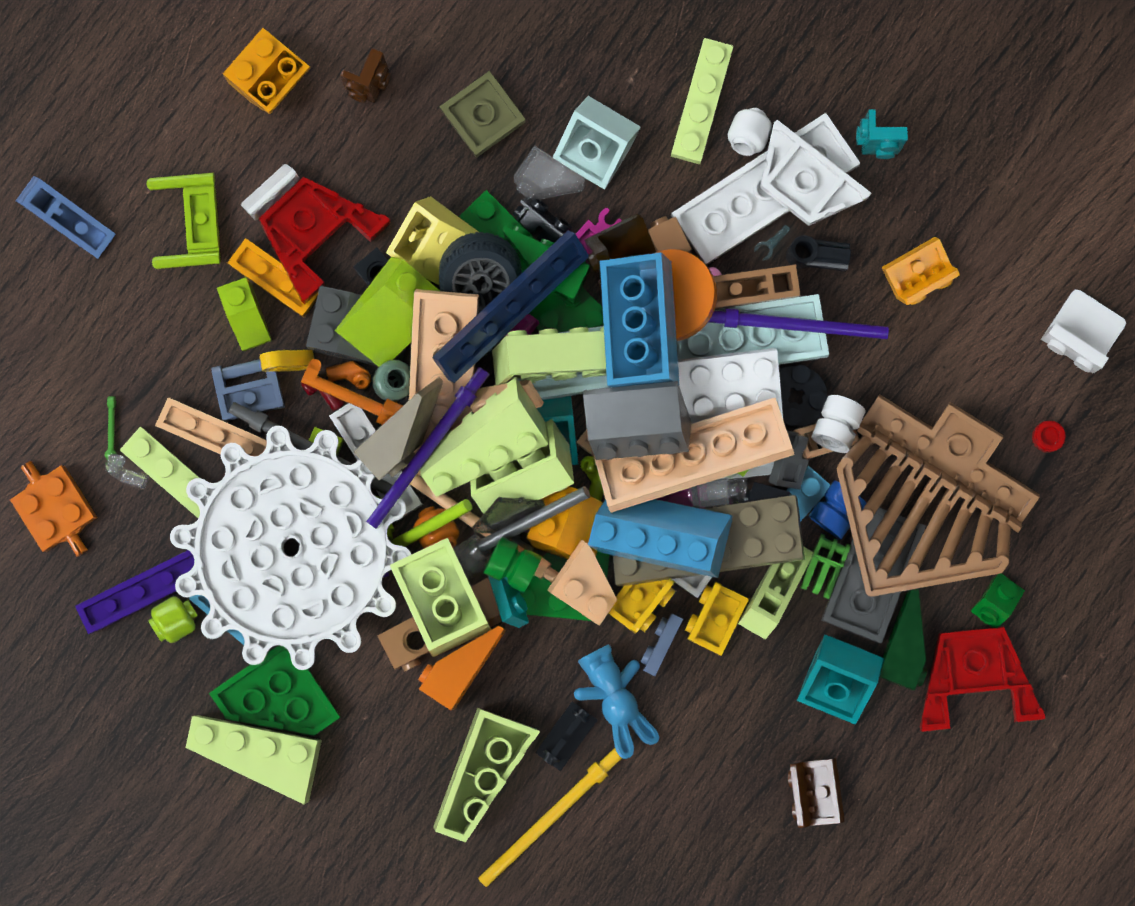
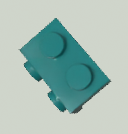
[856,109,908,159]

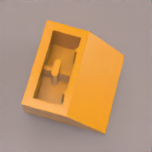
[223,28,310,114]

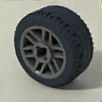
[439,232,522,314]

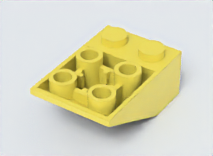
[386,196,480,285]

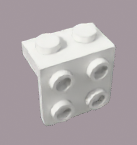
[1041,290,1126,373]

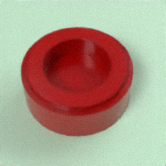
[1032,421,1066,453]

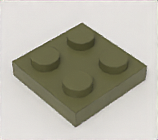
[439,71,526,158]

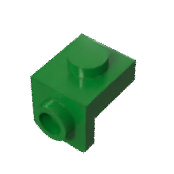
[971,573,1025,628]

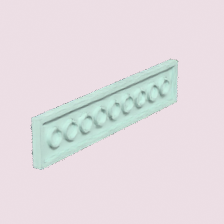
[517,294,829,400]

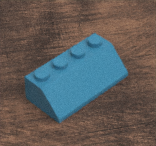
[600,252,680,387]
[588,499,733,578]

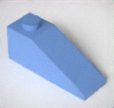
[16,176,116,259]

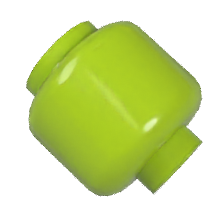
[148,596,198,643]

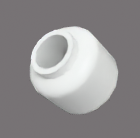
[728,108,772,156]

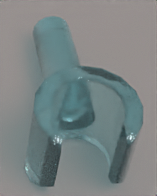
[754,225,790,261]

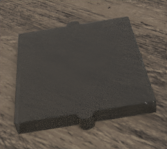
[472,497,545,535]

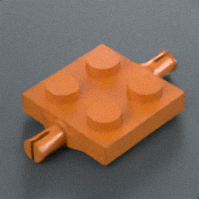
[10,461,98,557]

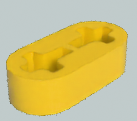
[260,350,314,372]

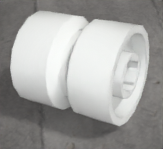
[811,395,866,453]

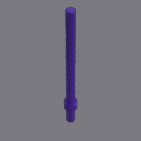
[709,308,889,339]
[366,367,490,529]

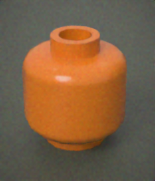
[413,506,459,549]

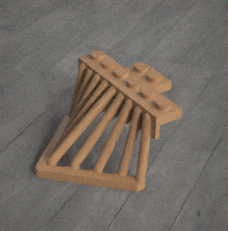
[836,394,1040,597]

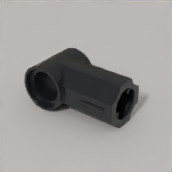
[786,235,851,272]

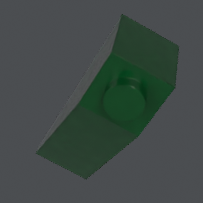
[879,589,928,690]

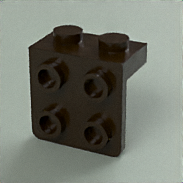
[584,214,656,292]

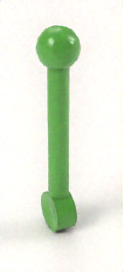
[105,396,117,461]

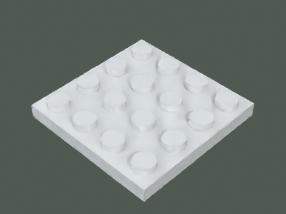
[678,348,783,482]

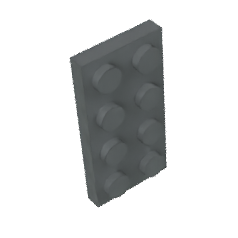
[821,508,926,644]

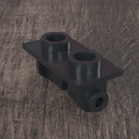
[513,197,574,243]
[535,701,597,771]

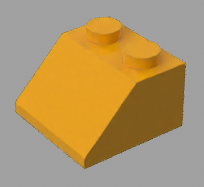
[527,486,603,559]

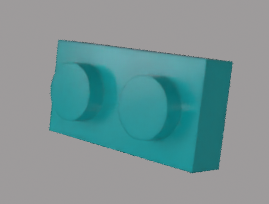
[485,566,529,628]

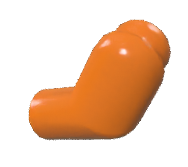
[326,361,371,389]

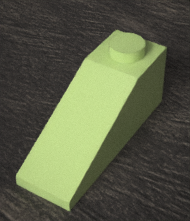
[738,546,813,640]

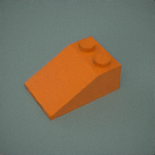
[418,626,506,710]

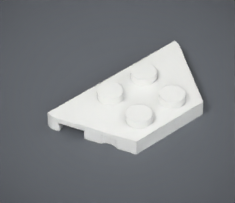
[760,120,871,226]

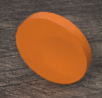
[656,249,717,341]

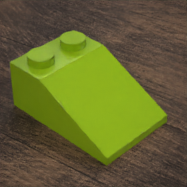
[335,257,440,367]

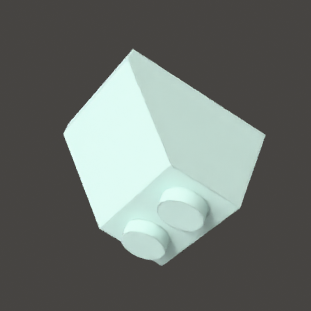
[552,96,641,190]

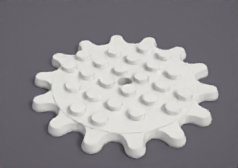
[170,426,412,670]

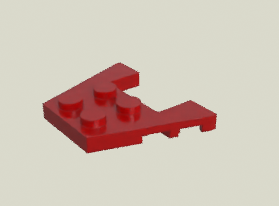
[259,177,390,305]
[920,627,1045,732]

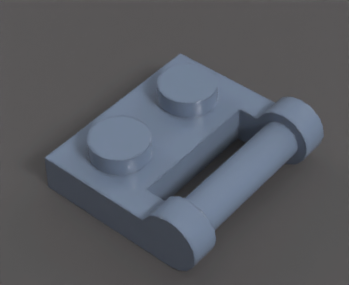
[211,359,285,422]

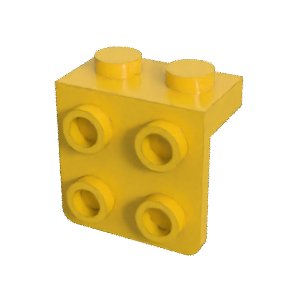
[608,578,676,634]

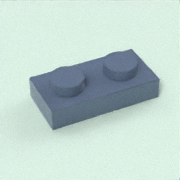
[641,614,683,676]

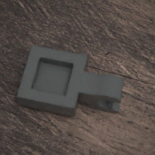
[769,431,809,490]

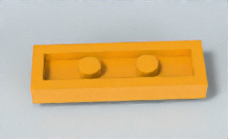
[228,238,318,318]

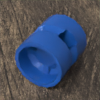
[808,480,866,540]

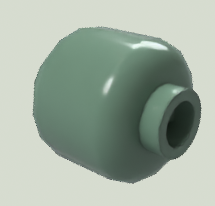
[373,360,410,402]

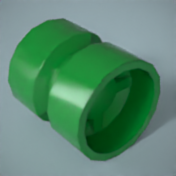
[483,536,542,593]

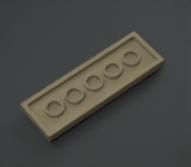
[613,495,805,587]

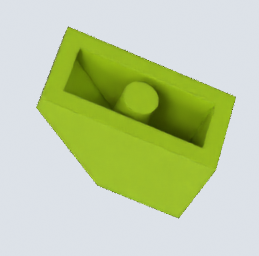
[217,277,272,351]

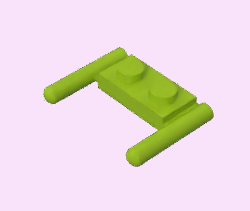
[146,173,221,269]

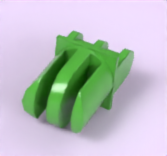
[800,533,851,599]

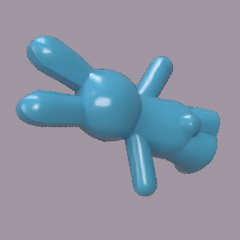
[574,644,659,759]

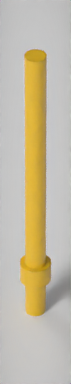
[478,748,622,887]

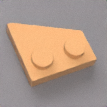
[547,540,617,626]

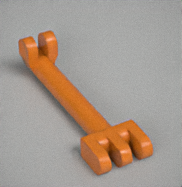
[301,359,403,425]

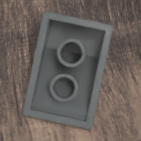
[306,286,406,366]

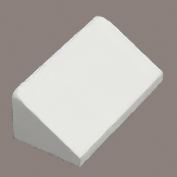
[241,164,300,220]

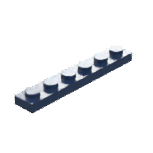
[432,231,589,383]

